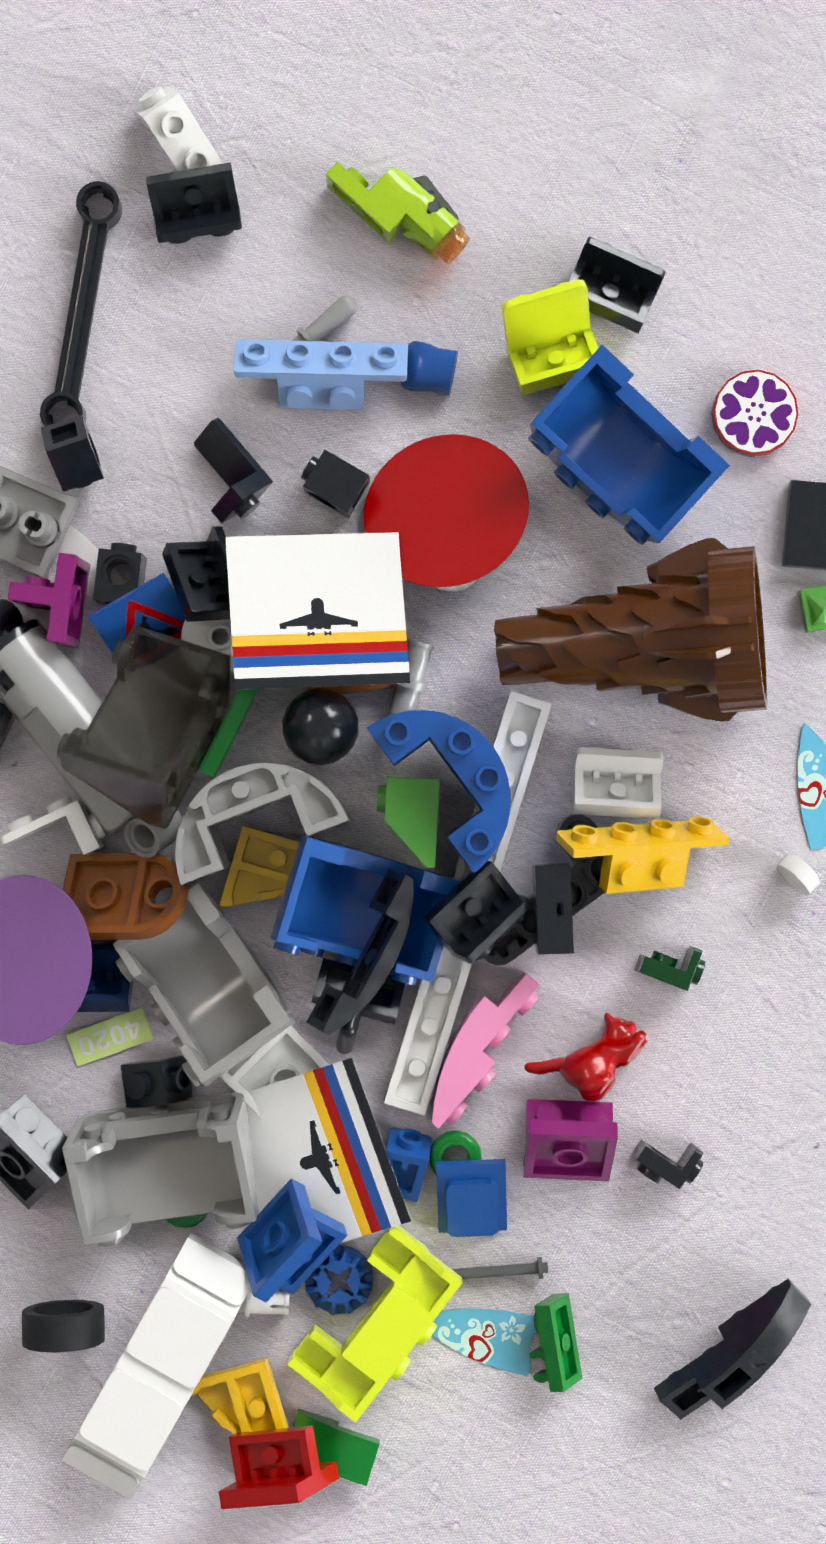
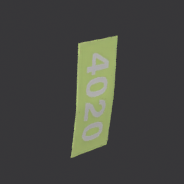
[66,1007,154,1067]

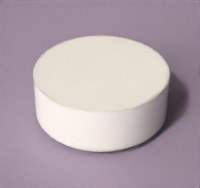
[777,854,819,895]

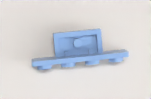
[234,340,408,410]

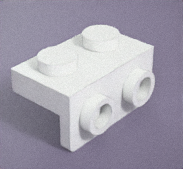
[573,747,663,819]

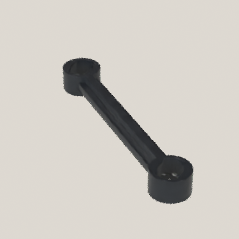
[40,181,122,426]

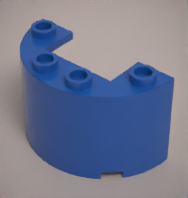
[528,345,730,545]
[367,710,511,873]
[271,835,461,985]

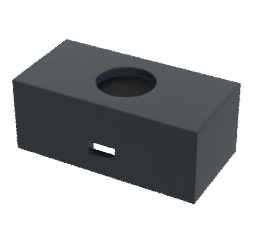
[532,864,574,955]

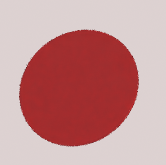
[364,434,529,587]

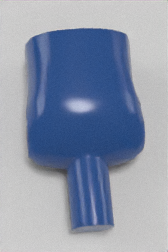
[400,341,458,396]

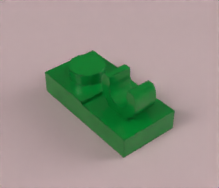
[529,1293,583,1392]

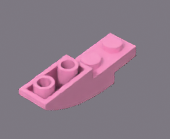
[432,971,539,1129]

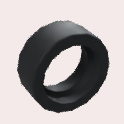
[22,1300,105,1353]

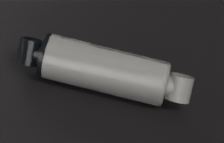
[0,599,183,858]

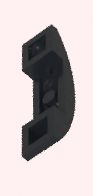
[306,869,413,1035]

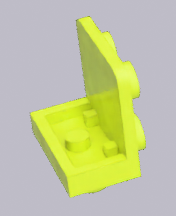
[501,280,598,396]

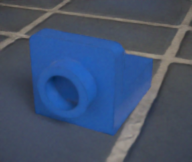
[386,1127,432,1202]

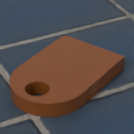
[63,853,188,940]

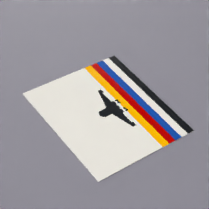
[225,532,410,690]
[245,1058,411,1243]

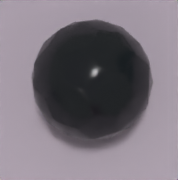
[282,688,359,765]

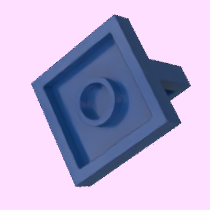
[237,1178,348,1303]

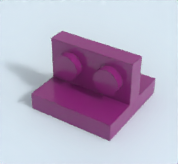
[8,553,91,649]
[523,1099,618,1181]

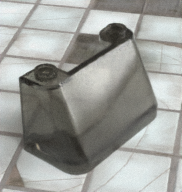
[57,625,231,829]

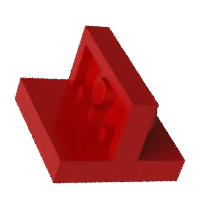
[218,1426,339,1509]

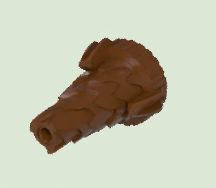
[494,538,767,722]

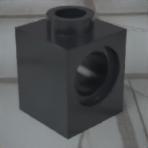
[41,414,104,492]
[301,449,370,518]
[93,543,147,605]

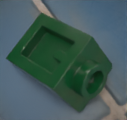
[634,946,705,991]

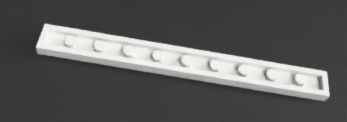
[384,691,552,1116]

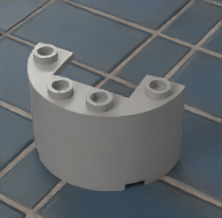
[175,763,351,885]
[113,883,295,1087]

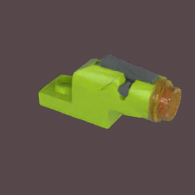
[325,162,470,264]

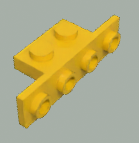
[556,816,730,894]

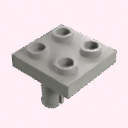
[0,466,80,579]

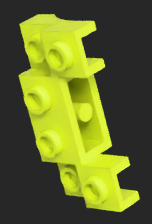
[287,1225,463,1423]

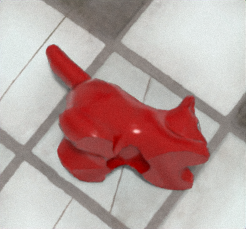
[524,1013,648,1101]

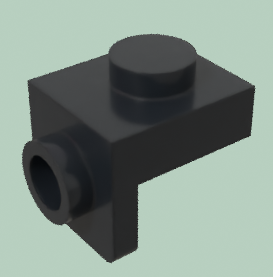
[121,1055,193,1107]
[632,1139,704,1189]

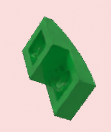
[293,1408,380,1486]

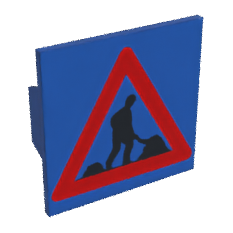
[88,573,186,676]

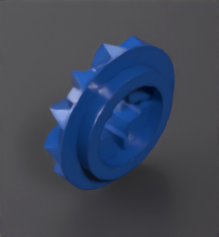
[305,1245,373,1315]

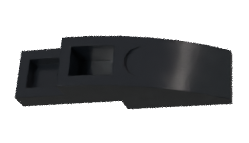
[654,1279,811,1420]

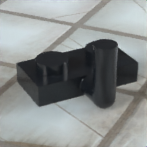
[311,958,405,1054]

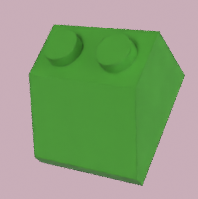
[376,776,440,868]

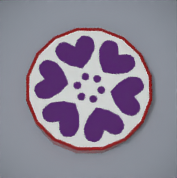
[711,370,799,457]

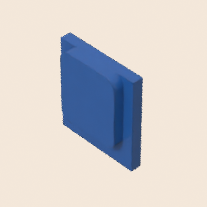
[436,1159,507,1237]

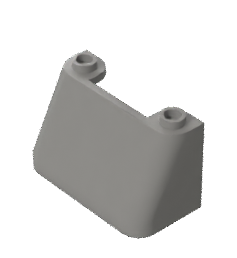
[62,1092,258,1247]

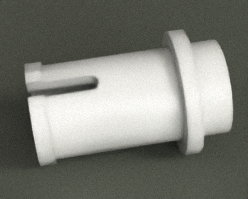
[238,1288,290,1318]

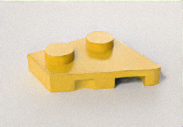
[219,825,299,907]
[192,1357,289,1435]

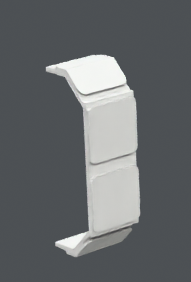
[62,1233,251,1499]

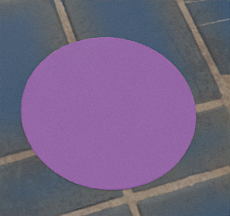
[0,875,92,1045]

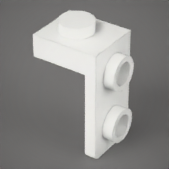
[133,86,223,171]
[0,796,107,855]

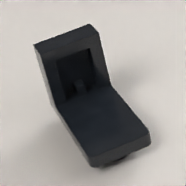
[194,418,273,524]

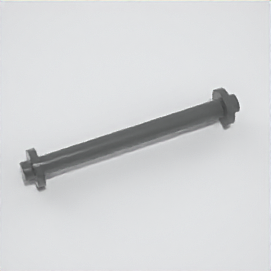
[452,1257,548,1279]

